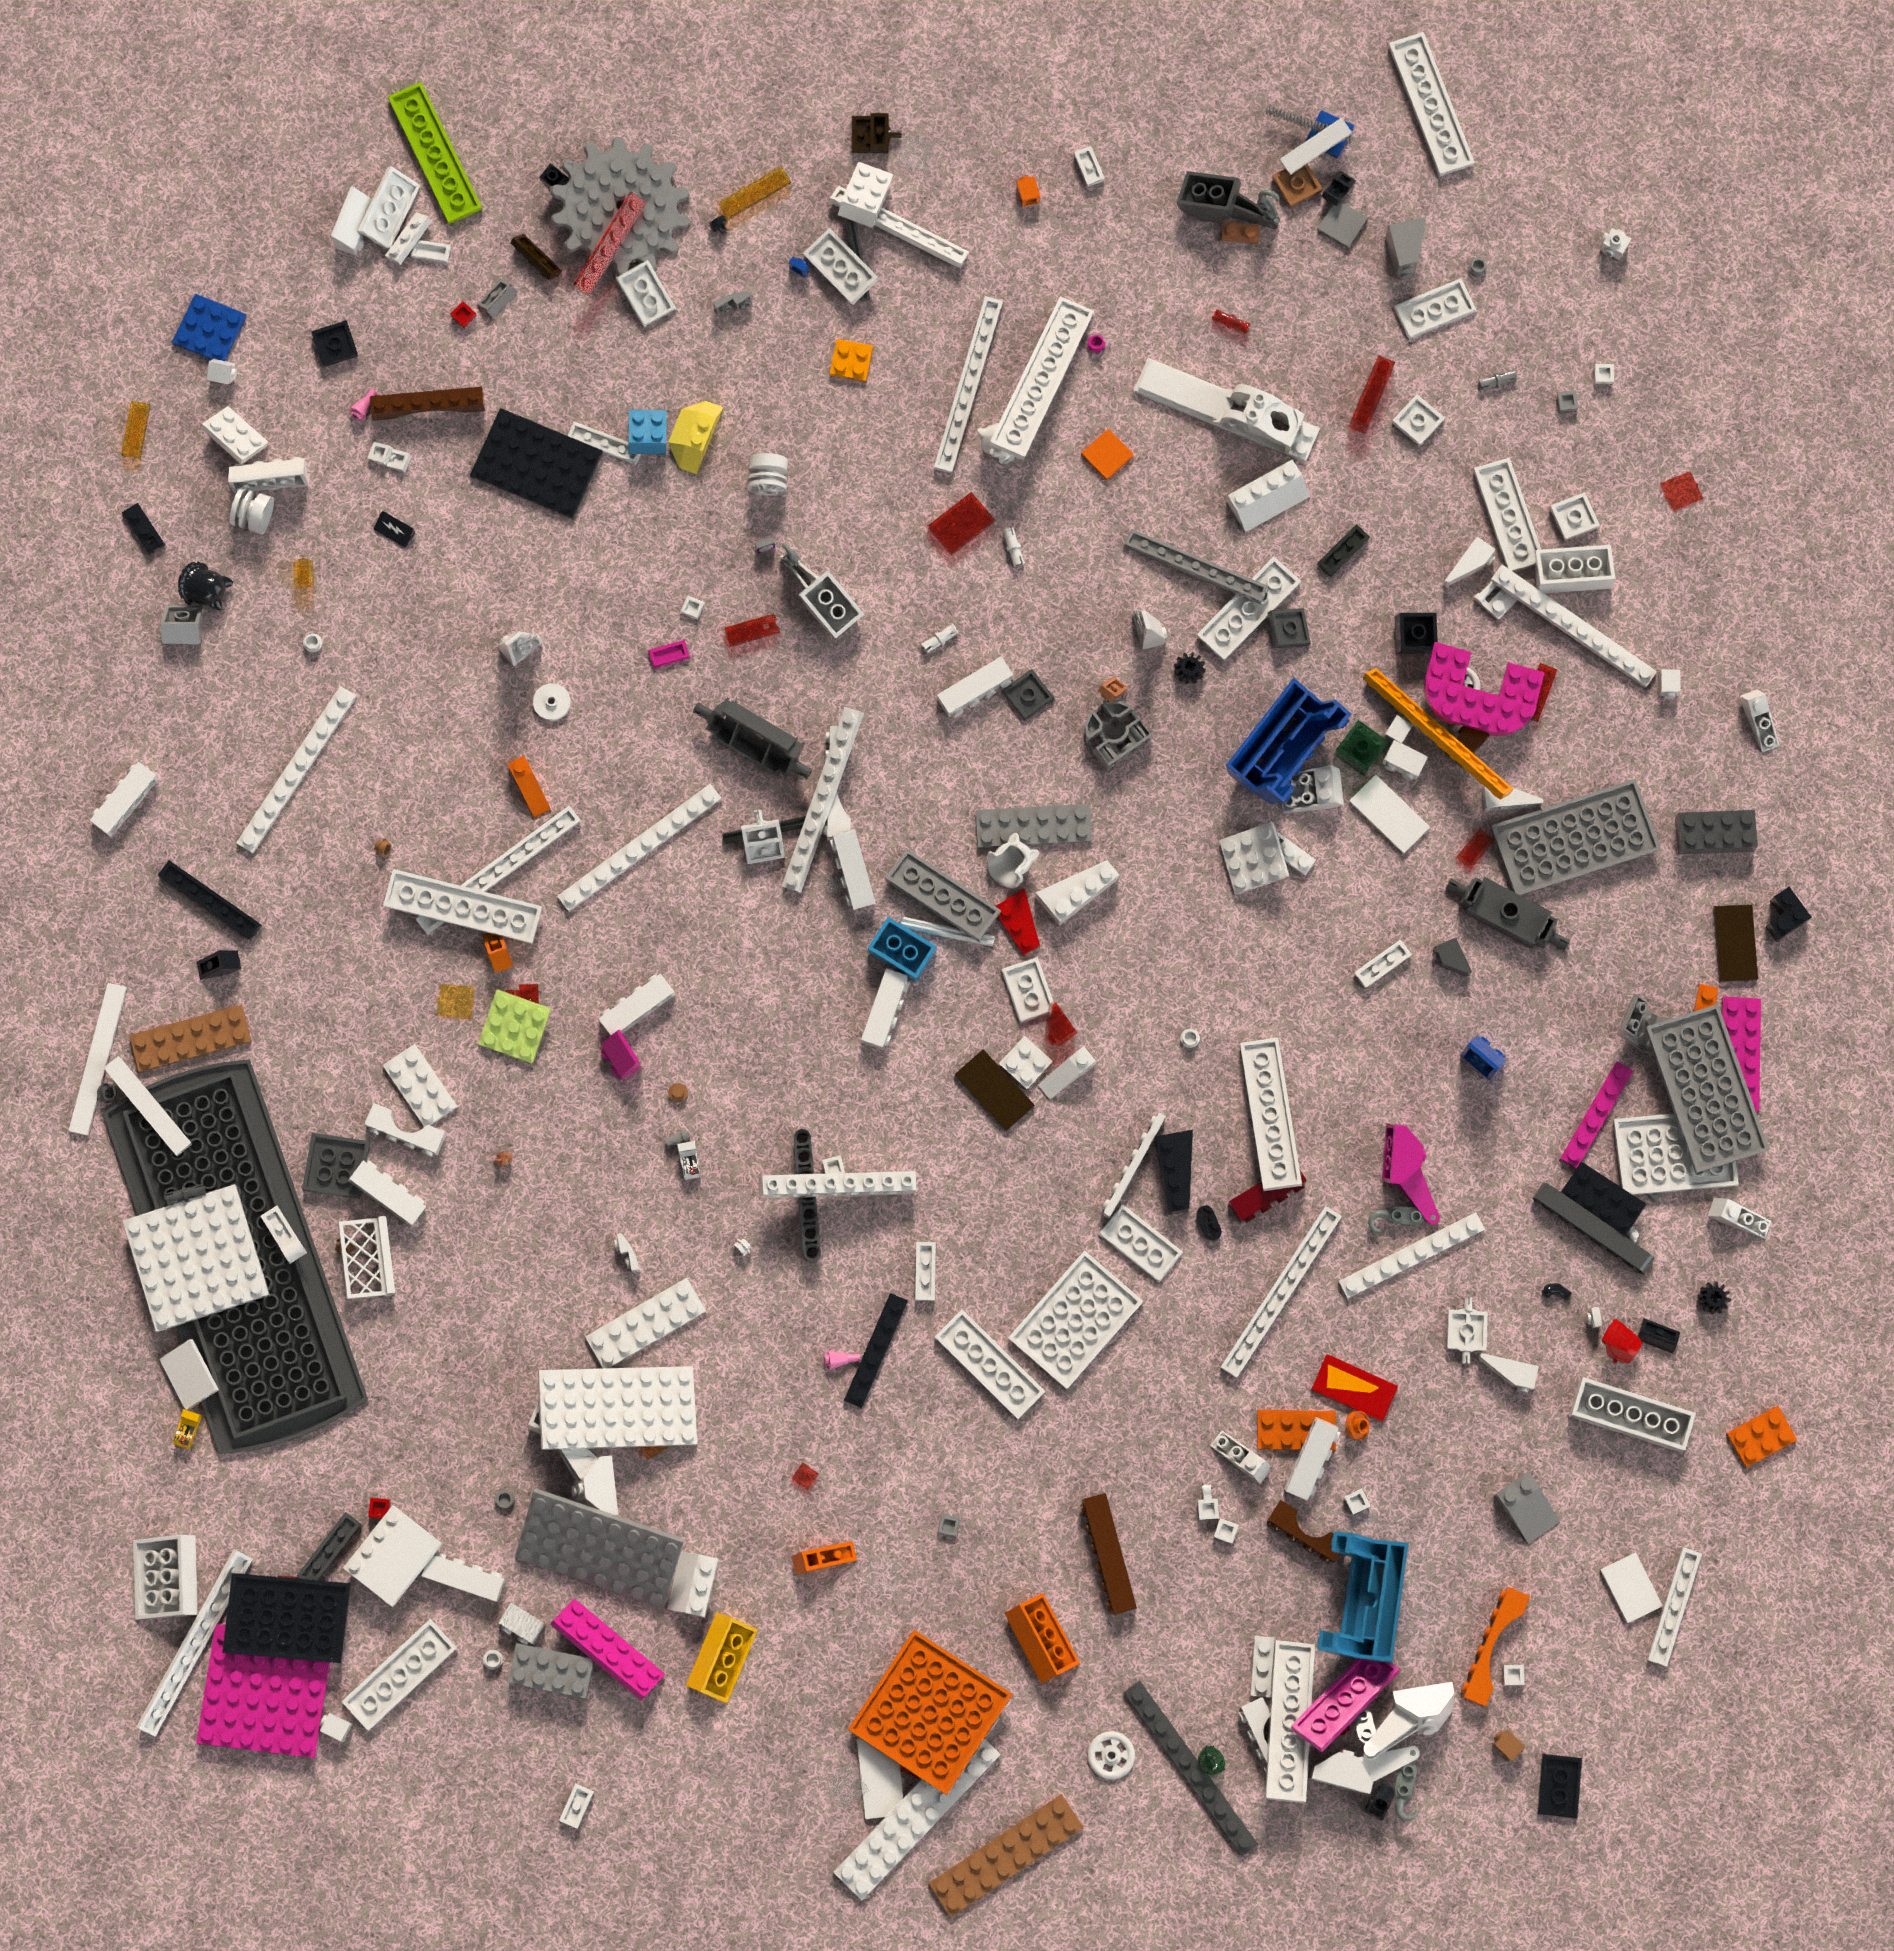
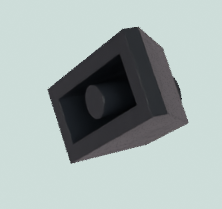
[197,950,241,980]

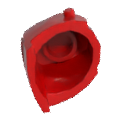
[1602,1319,1642,1364]

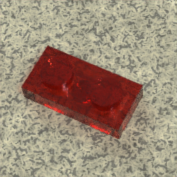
[1456,828,1495,869]

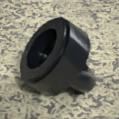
[709,215,728,234]

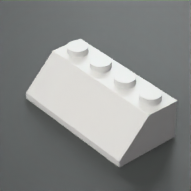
[228,457,309,494]
[1226,460,1310,533]
[1535,545,1616,593]

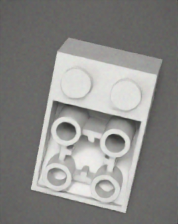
[1282,765,1344,813]

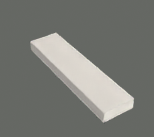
[1280,117,1352,175]
[568,422,641,465]

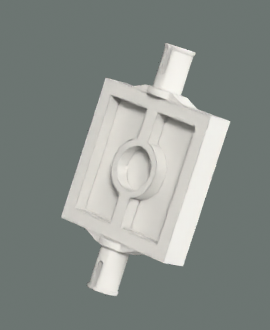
[1447,1297,1488,1364]

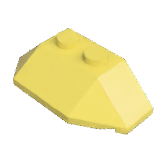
[668,401,723,475]

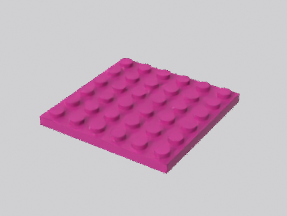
[196,1624,330,1759]

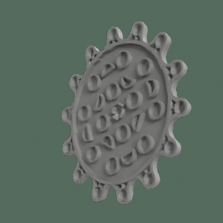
[550,137,690,276]

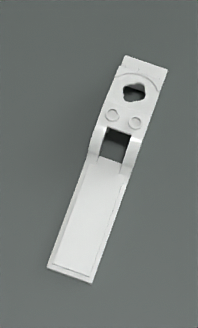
[1133,358,1320,463]

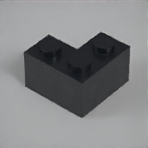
[1766,886,1812,942]

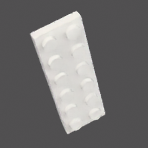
[1473,458,1541,572]
[1196,556,1301,662]
[585,1278,706,1369]
[935,1310,1045,1420]
[342,1619,457,1731]

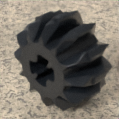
[1174,652,1206,684]
[1697,1281,1731,1315]

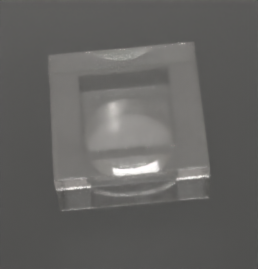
[823,875,843,895]

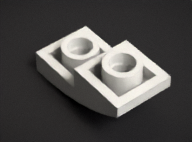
[614,1233,640,1273]

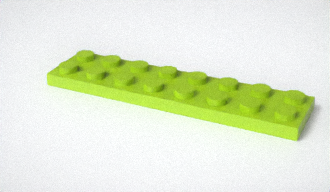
[388,82,483,225]

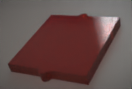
[1660,471,1703,511]

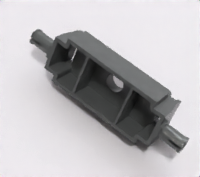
[693,697,813,780]
[1445,877,1570,951]

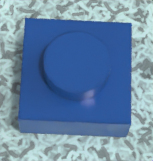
[789,257,809,278]

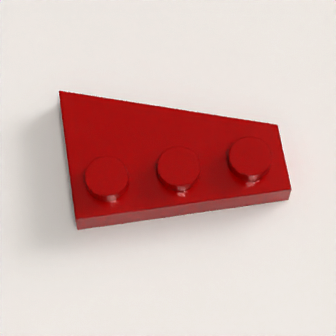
[995,888,1040,956]

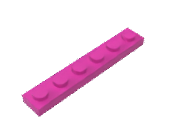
[1560,1061,1633,1169]

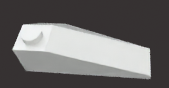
[498,631,543,666]

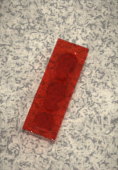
[1530,663,1558,722]

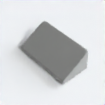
[477,278,517,318]

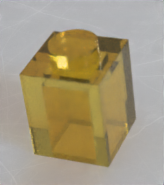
[293,558,315,588]

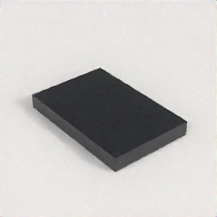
[1537,1754,1582,1818]

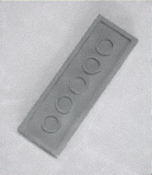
[976,804,1092,848]
[885,849,1001,942]

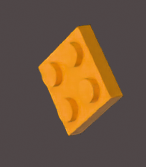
[829,339,873,382]

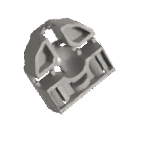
[1084,700,1153,771]

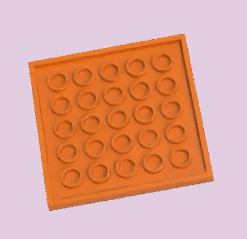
[848,1630,1013,1796]

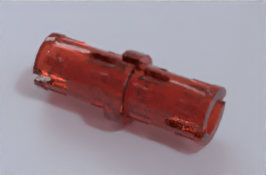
[1212,309,1251,334]

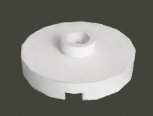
[533,683,571,721]

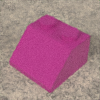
[600,1029,641,1080]

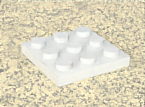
[1219,822,1289,895]

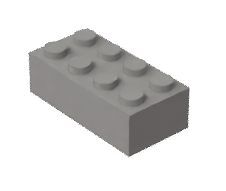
[508,1643,595,1699]

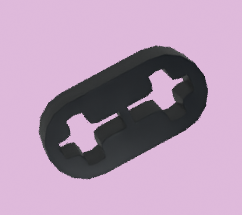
[1196,1205,1222,1242]

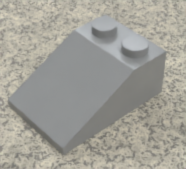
[1494,1472,1560,1544]

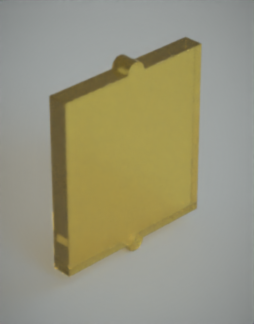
[437,984,475,1018]

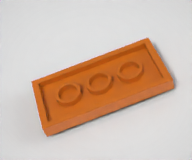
[1257,1410,1336,1451]

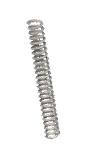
[1266,105,1352,144]

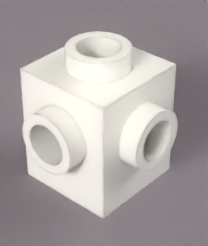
[1600,228,1631,260]

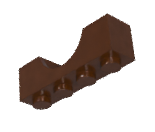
[1267,1500,1340,1564]

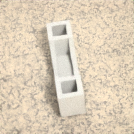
[365,1103,447,1157]
[1239,1697,1270,1774]

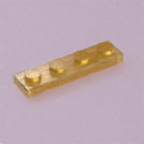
[718,166,791,220]

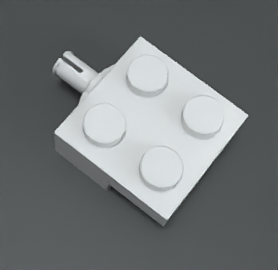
[741,810,785,864]

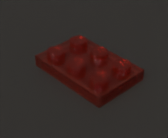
[928,492,995,556]

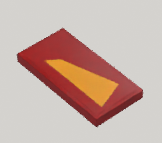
[1311,1354,1398,1422]

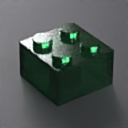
[1334,720,1389,777]

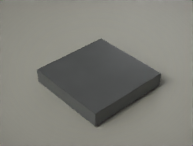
[1267,608,1311,648]
[1002,669,1055,721]

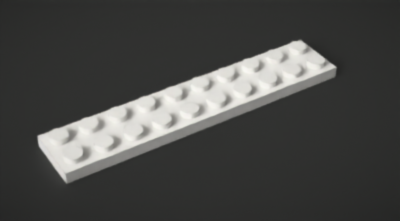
[989,297,1094,460]
[833,1739,1001,1900]

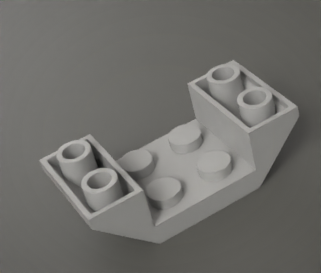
[1617,994,1669,1057]

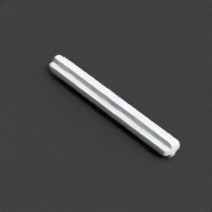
[901,917,995,946]

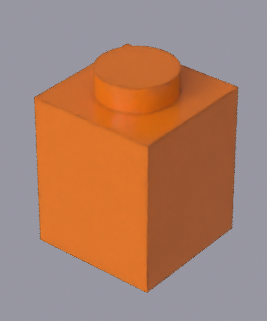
[1016,176,1040,207]

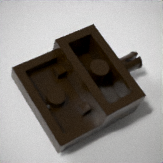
[852,113,902,153]

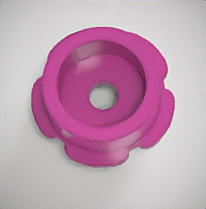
[1087,335,1105,353]

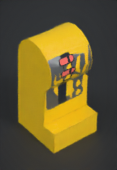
[173,1409,203,1450]

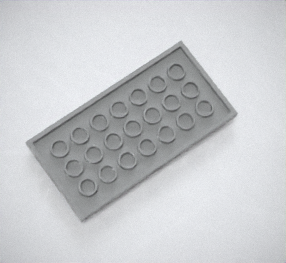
[1491,779,1661,896]
[1645,1004,1769,1174]
[515,1488,685,1609]

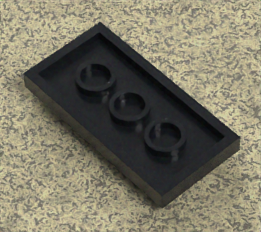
[1561,1162,1647,1237]

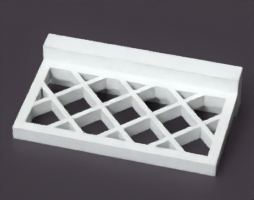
[338,1216,395,1299]

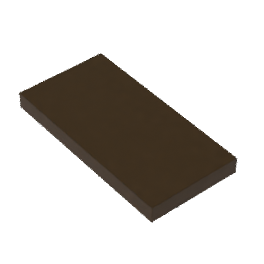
[1713,905,1758,982]
[955,1049,1035,1132]

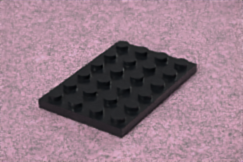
[470,408,603,519]
[222,1573,351,1664]

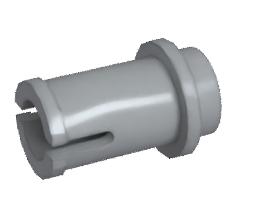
[665,1130,691,1150]

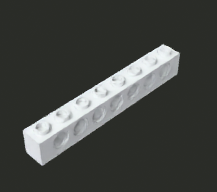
[758,1171,917,1199]

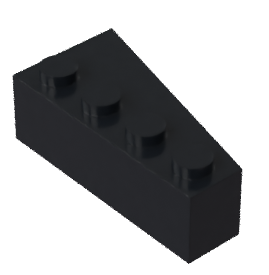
[1154,1129,1193,1215]

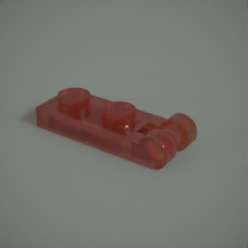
[724,614,780,647]

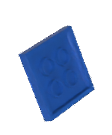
[172,293,247,361]

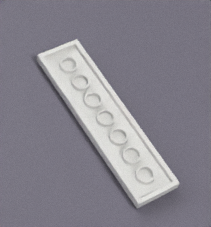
[1388,32,1475,176]
[383,869,542,944]
[1240,1037,1302,1191]
[1265,1640,1315,1803]

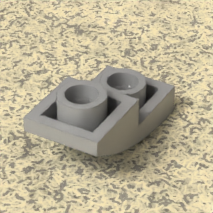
[713,292,753,314]

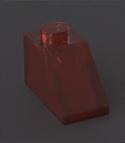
[1045,1001,1077,1047]

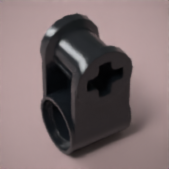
[1364,1784,1395,1821]

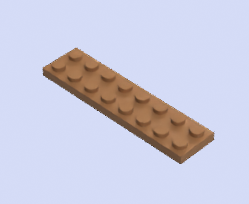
[929,1794,1084,1917]

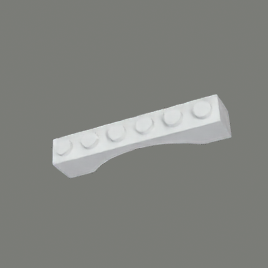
[824,726,853,841]

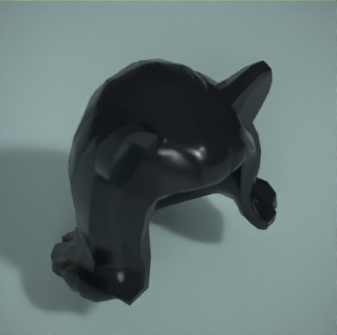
[178,561,234,610]

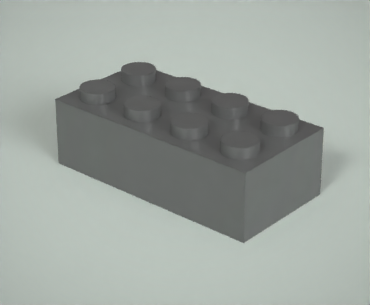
[1675,810,1758,855]

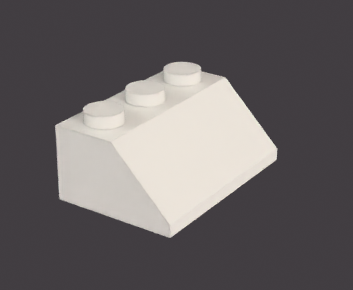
[331,186,372,256]
[667,1551,719,1618]

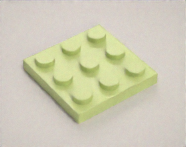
[478,990,552,1063]

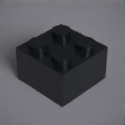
[1394,613,1438,654]

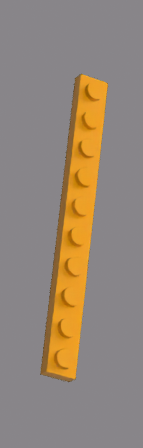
[1362,668,1513,800]

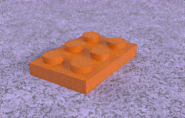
[1726,1406,1797,1468]

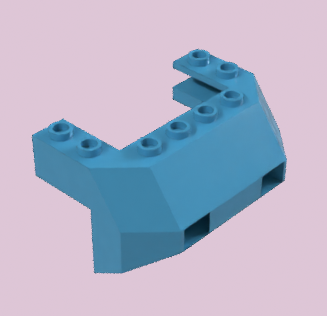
[1317,1531,1409,1663]

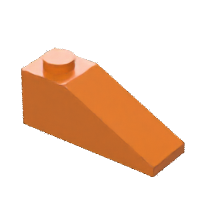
[507,755,551,818]
[791,1541,857,1575]

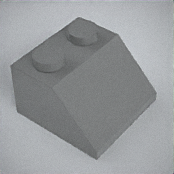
[160,605,203,645]

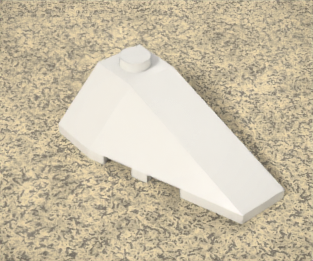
[1133,609,1167,650]

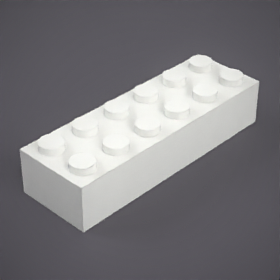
[1569,1377,1696,1453]

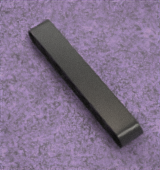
[793,1129,821,1263]
[1533,1182,1655,1275]

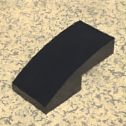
[1321,171,1356,206]

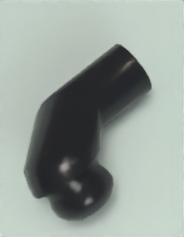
[1542,1283,1572,1300]

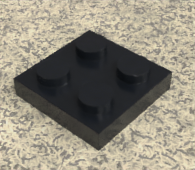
[311,320,359,367]

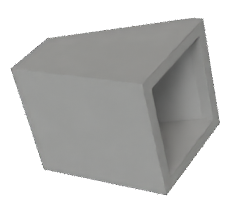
[1385,217,1426,280]

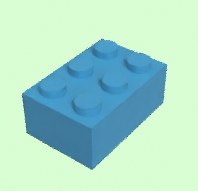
[867,917,937,983]

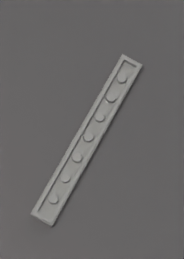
[1124,529,1269,605]

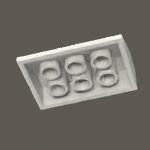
[343,1505,442,1607]
[133,1535,198,1620]

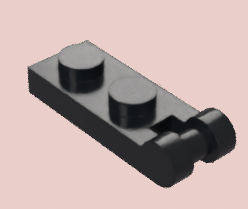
[122,503,166,555]

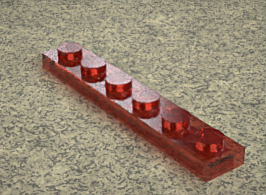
[573,192,647,296]

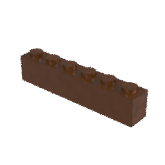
[1080,1493,1137,1615]

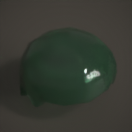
[1198,1745,1225,1775]

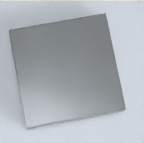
[1317,202,1368,249]

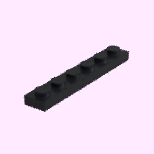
[158,860,262,941]
[844,1293,908,1408]

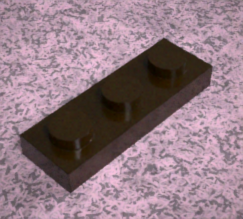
[510,234,562,280]

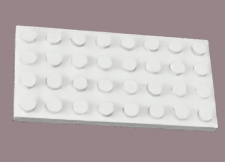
[537,1366,697,1450]

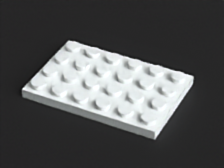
[1613,1114,1739,1195]
[1008,1250,1143,1390]

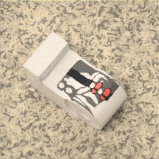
[677,1141,700,1180]

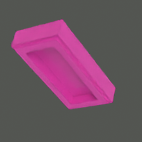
[648,640,690,669]

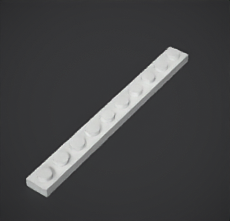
[934,296,1003,474]
[1490,564,1657,688]
[236,686,357,854]
[782,707,864,893]
[557,784,722,912]
[416,806,581,935]
[1220,1206,1342,1379]
[136,1549,252,1736]

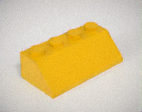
[686,1612,758,1703]

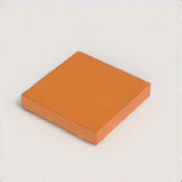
[1081,429,1134,480]

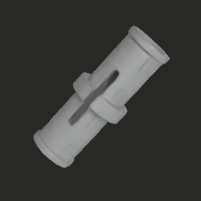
[1478,369,1517,391]

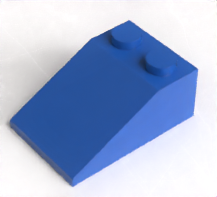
[1461,1035,1507,1080]

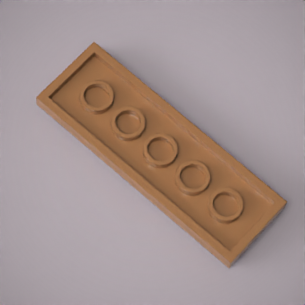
[129,1005,252,1073]

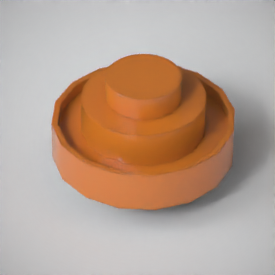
[1345,1411,1370,1440]

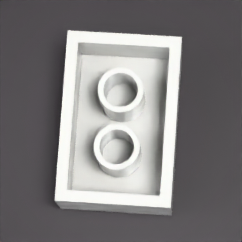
[838,162,893,228]

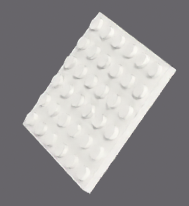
[123,1184,270,1332]

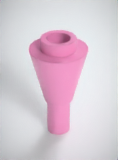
[349,389,377,421]
[824,1351,860,1370]

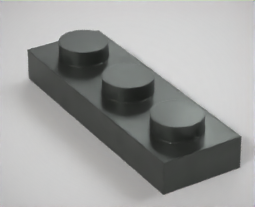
[1317,524,1370,577]

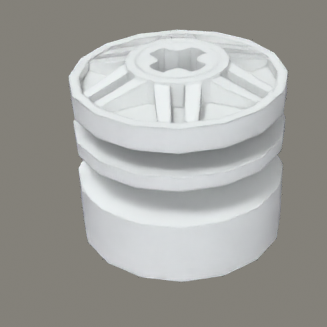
[748,453,788,496]
[230,487,274,534]

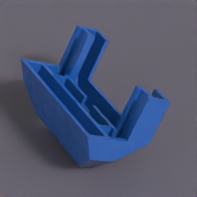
[1226,678,1351,804]

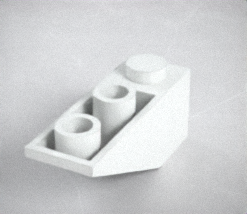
[1740,690,1780,753]
[1708,1198,1771,1239]
[1210,1431,1272,1484]

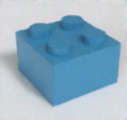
[628,410,666,454]

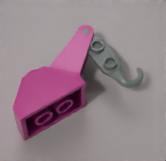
[1368,1123,1440,1233]

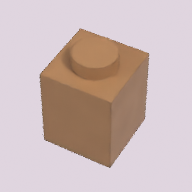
[1492,1730,1525,1762]

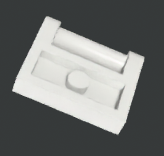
[1473,582,1518,621]

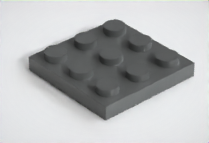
[302,1133,370,1199]

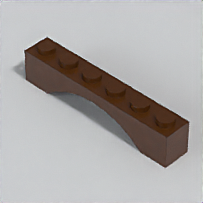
[370,386,485,421]

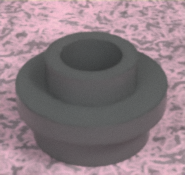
[97,1083,116,1103]

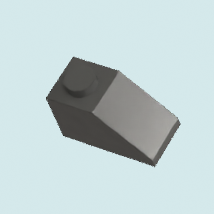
[1432,938,1472,977]

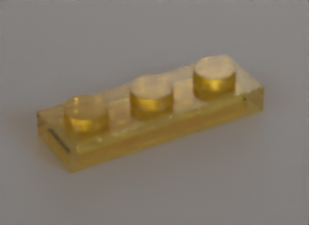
[121,401,151,459]

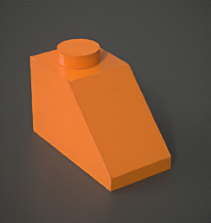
[482,933,513,973]

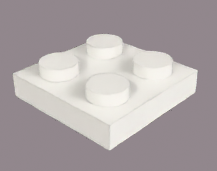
[1392,394,1445,447]
[1550,492,1600,541]
[998,1036,1053,1090]

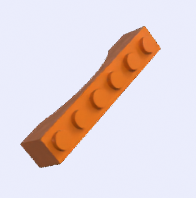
[1461,1587,1530,1707]

